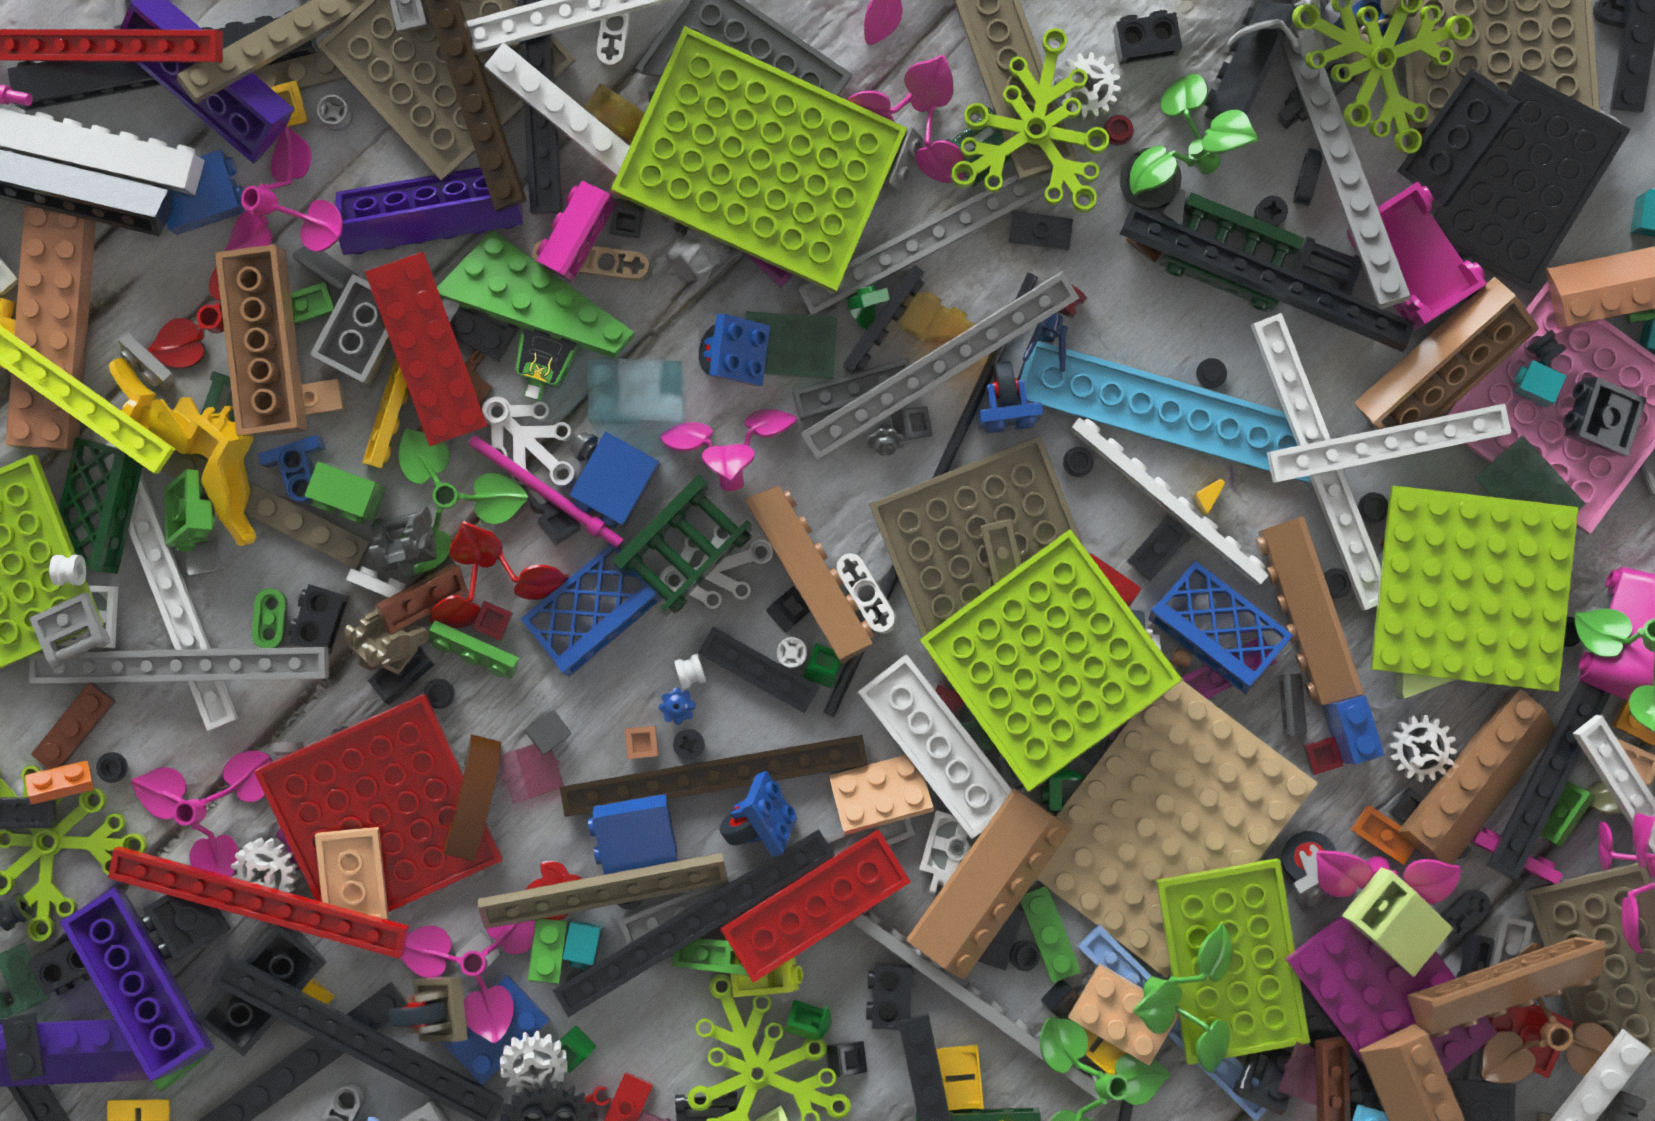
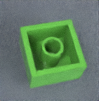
[304,461,387,524]

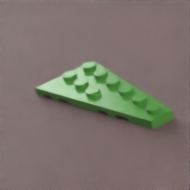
[437,230,634,359]

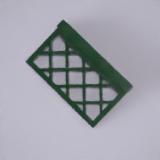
[59,437,143,574]

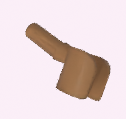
[1170,648,1192,671]

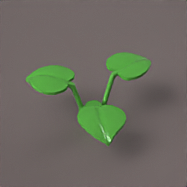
[1129,74,1259,196]
[399,429,528,574]
[1575,609,1655,733]
[1133,923,1232,1073]
[1040,1017,1170,1121]

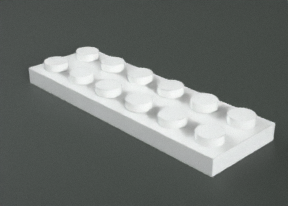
[858,654,1012,839]

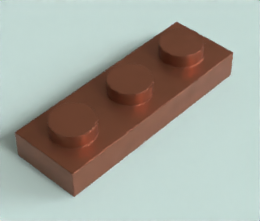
[376,563,469,634]
[31,683,116,769]
[1315,1036,1351,1121]

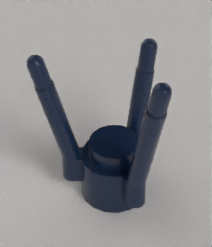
[1017,313,1068,380]

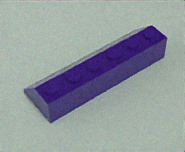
[120,0,294,164]
[335,163,523,255]
[60,888,215,1082]
[0,1019,149,1087]

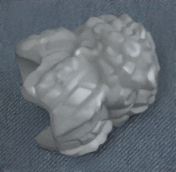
[665,228,730,288]

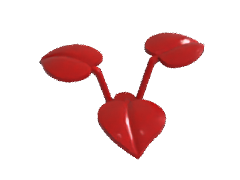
[147,249,237,368]
[429,521,569,629]

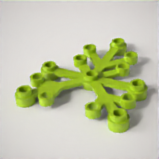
[1292,0,1473,153]
[951,28,1109,213]
[0,766,148,942]
[688,974,851,1121]

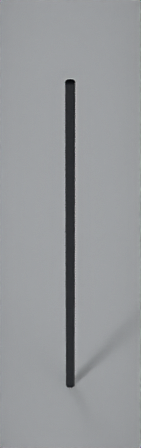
[824,273,1038,717]

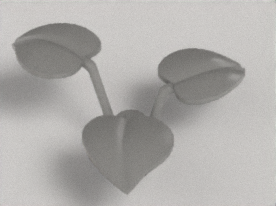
[1227,0,1331,63]

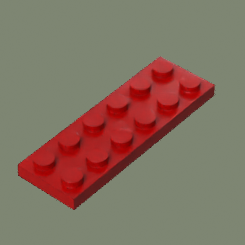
[365,251,488,447]
[720,829,911,983]

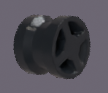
[1254,196,1288,227]
[1527,330,1567,365]
[673,729,705,760]
[0,892,32,931]

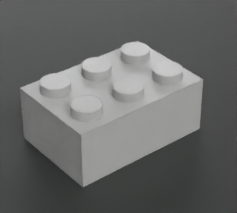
[310,274,392,387]

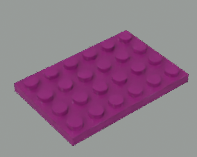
[1285,915,1497,1075]

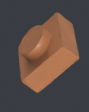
[625,725,659,759]

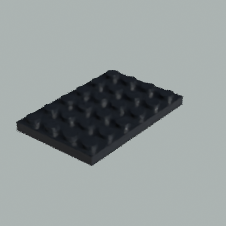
[1433,70,1631,292]

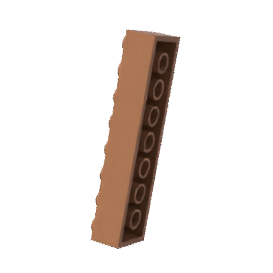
[6,205,96,452]

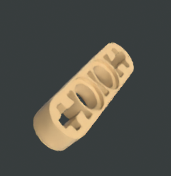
[532,240,650,281]

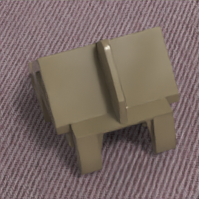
[344,605,430,674]

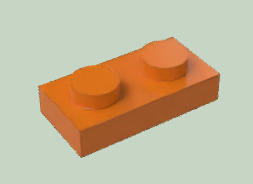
[25,760,94,805]
[1350,805,1415,865]

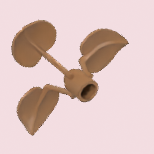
[1481,943,1614,1083]

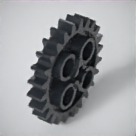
[500,1080,598,1121]

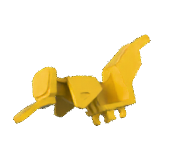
[109,358,256,546]

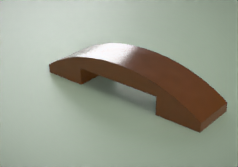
[443,734,501,861]

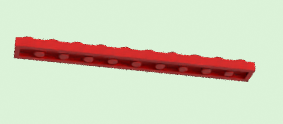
[0,29,223,63]
[108,846,410,959]

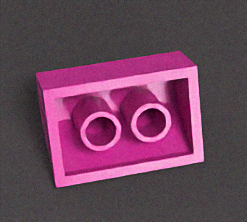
[536,181,617,282]

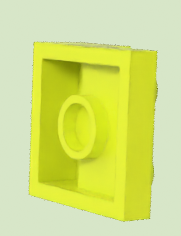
[730,955,803,997]

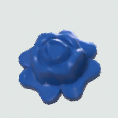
[659,687,696,725]

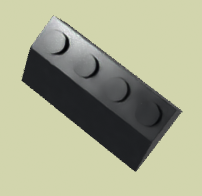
[1204,0,1297,120]
[195,923,326,1057]

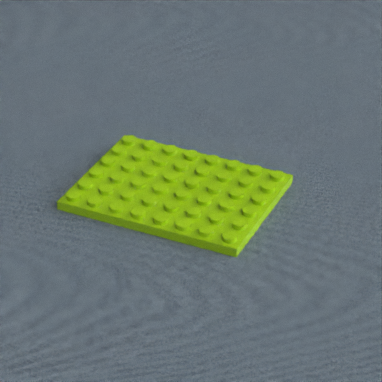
[610,26,907,293]

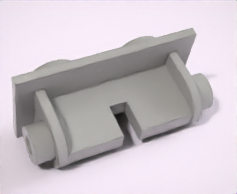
[883,127,923,194]

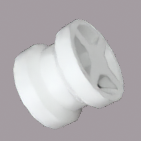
[49,555,86,586]
[777,637,807,668]
[674,653,707,689]

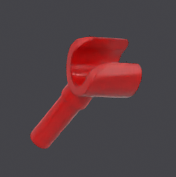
[584,1085,611,1106]

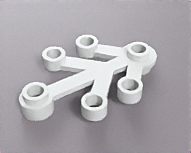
[482,397,575,486]
[659,525,773,609]

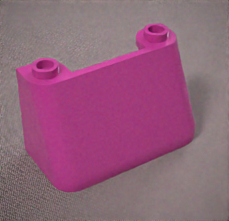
[1346,182,1487,331]
[1578,567,1655,701]

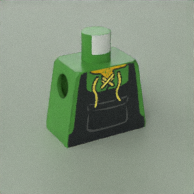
[516,328,581,401]

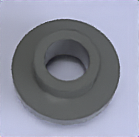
[571,432,598,461]

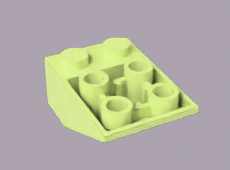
[1341,868,1454,977]

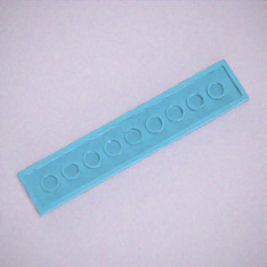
[1017,341,1326,483]

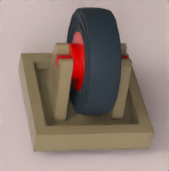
[389,977,468,1042]

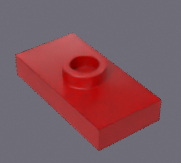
[603,1072,653,1121]

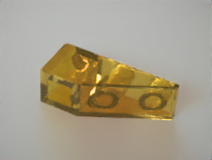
[584,83,645,143]
[899,291,980,343]

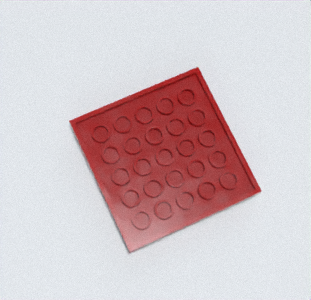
[254,693,503,912]

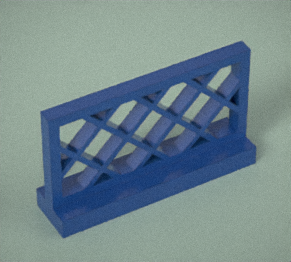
[521,544,663,677]
[1148,561,1293,695]

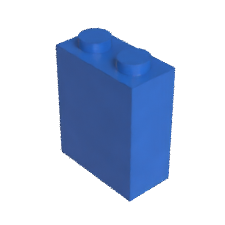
[164,150,245,235]
[569,431,661,528]
[1321,695,1385,765]
[588,794,677,875]

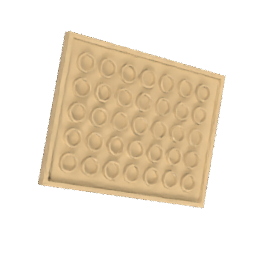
[1036,681,1318,978]

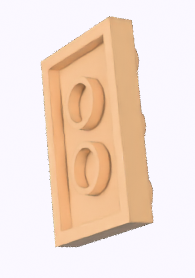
[829,755,934,835]
[315,827,389,920]
[1068,963,1179,1066]

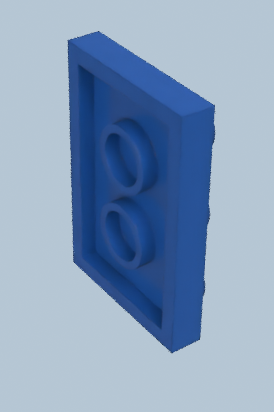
[441,975,550,1085]

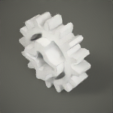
[1054,52,1121,120]
[1387,715,1457,782]
[231,838,299,893]
[500,1031,568,1094]

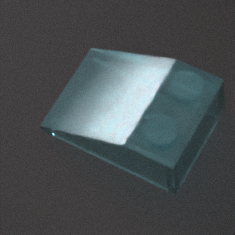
[587,359,683,424]

